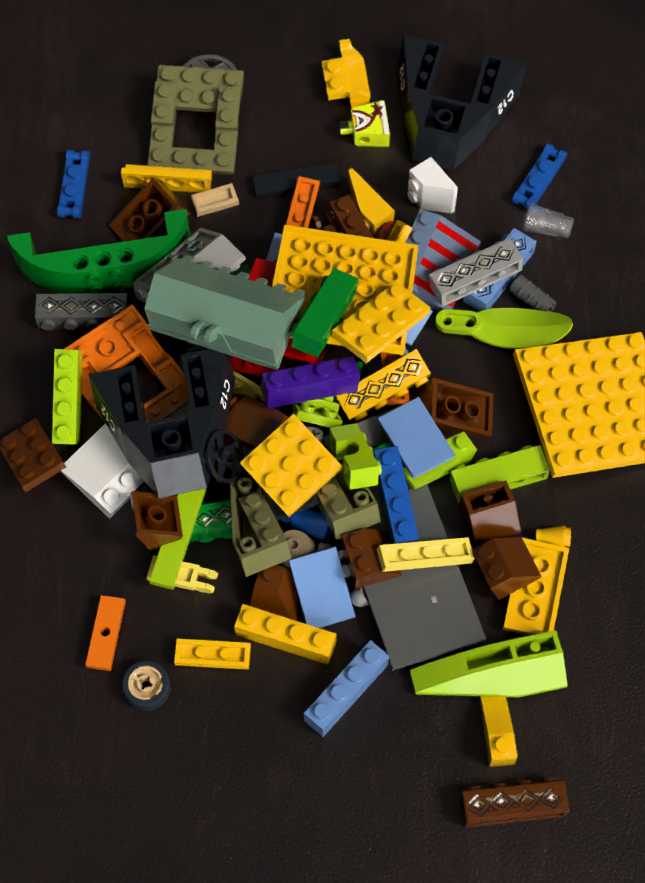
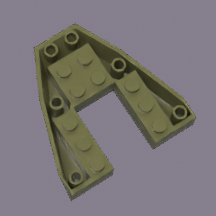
[230,448,381,577]

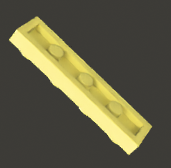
[377,537,475,572]

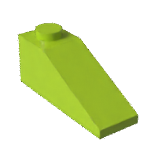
[403,432,477,490]

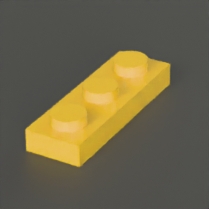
[174,639,251,670]

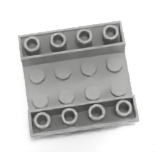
[133,228,246,303]

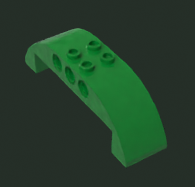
[7,209,190,294]

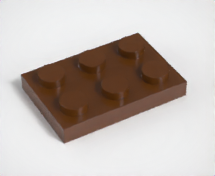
[0,418,66,492]

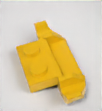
[322,39,371,109]

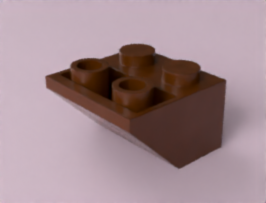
[459,480,521,547]

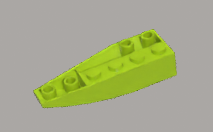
[410,630,567,697]

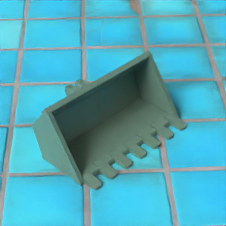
[144,255,305,370]

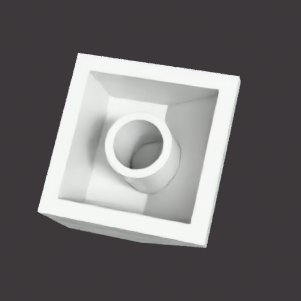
[407,157,458,213]

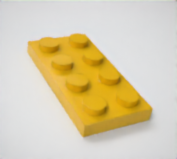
[332,281,431,363]
[503,538,569,636]

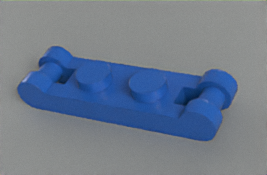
[512,143,567,211]
[57,150,90,219]

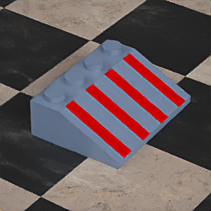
[405,208,481,312]

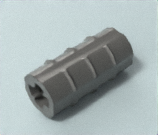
[510,275,556,312]

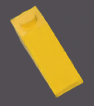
[348,168,395,237]
[480,696,517,767]

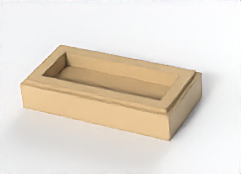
[191,183,239,217]

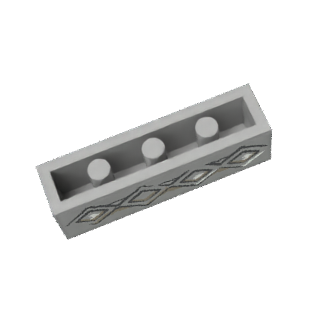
[429,238,523,307]

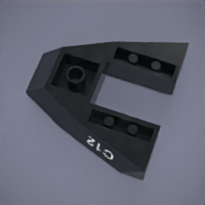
[397,35,527,171]
[89,349,235,498]

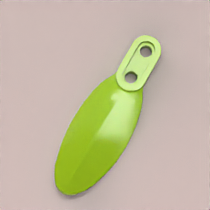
[436,308,573,349]

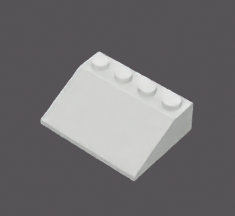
[61,420,148,519]

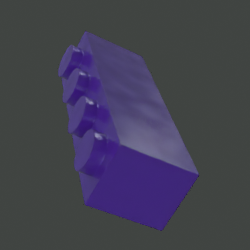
[261,356,360,409]

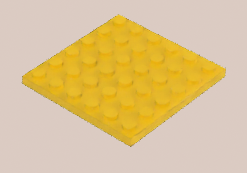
[272,225,418,355]
[513,332,645,478]

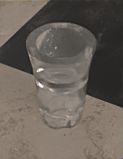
[522,202,574,238]

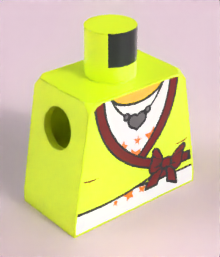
[339,101,390,147]

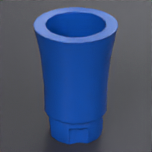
[281,508,333,543]

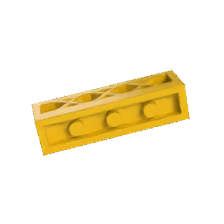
[121,164,212,193]

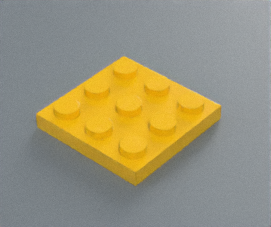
[240,414,343,517]

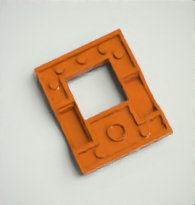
[65,304,190,422]

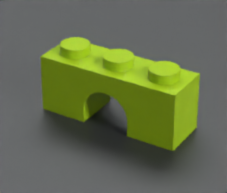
[329,423,382,490]

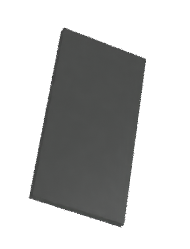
[363,480,486,671]

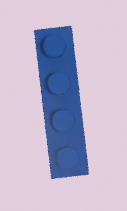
[374,446,419,544]

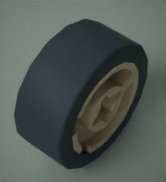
[122,660,171,711]

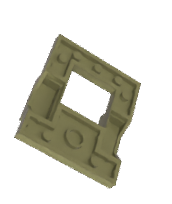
[148,65,244,175]

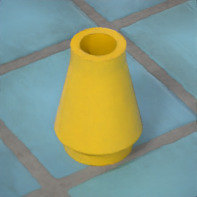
[536,525,571,547]

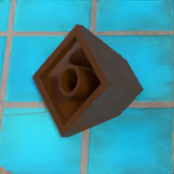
[250,565,302,621]

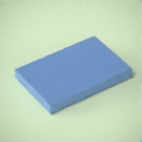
[378,397,455,479]
[288,546,355,628]

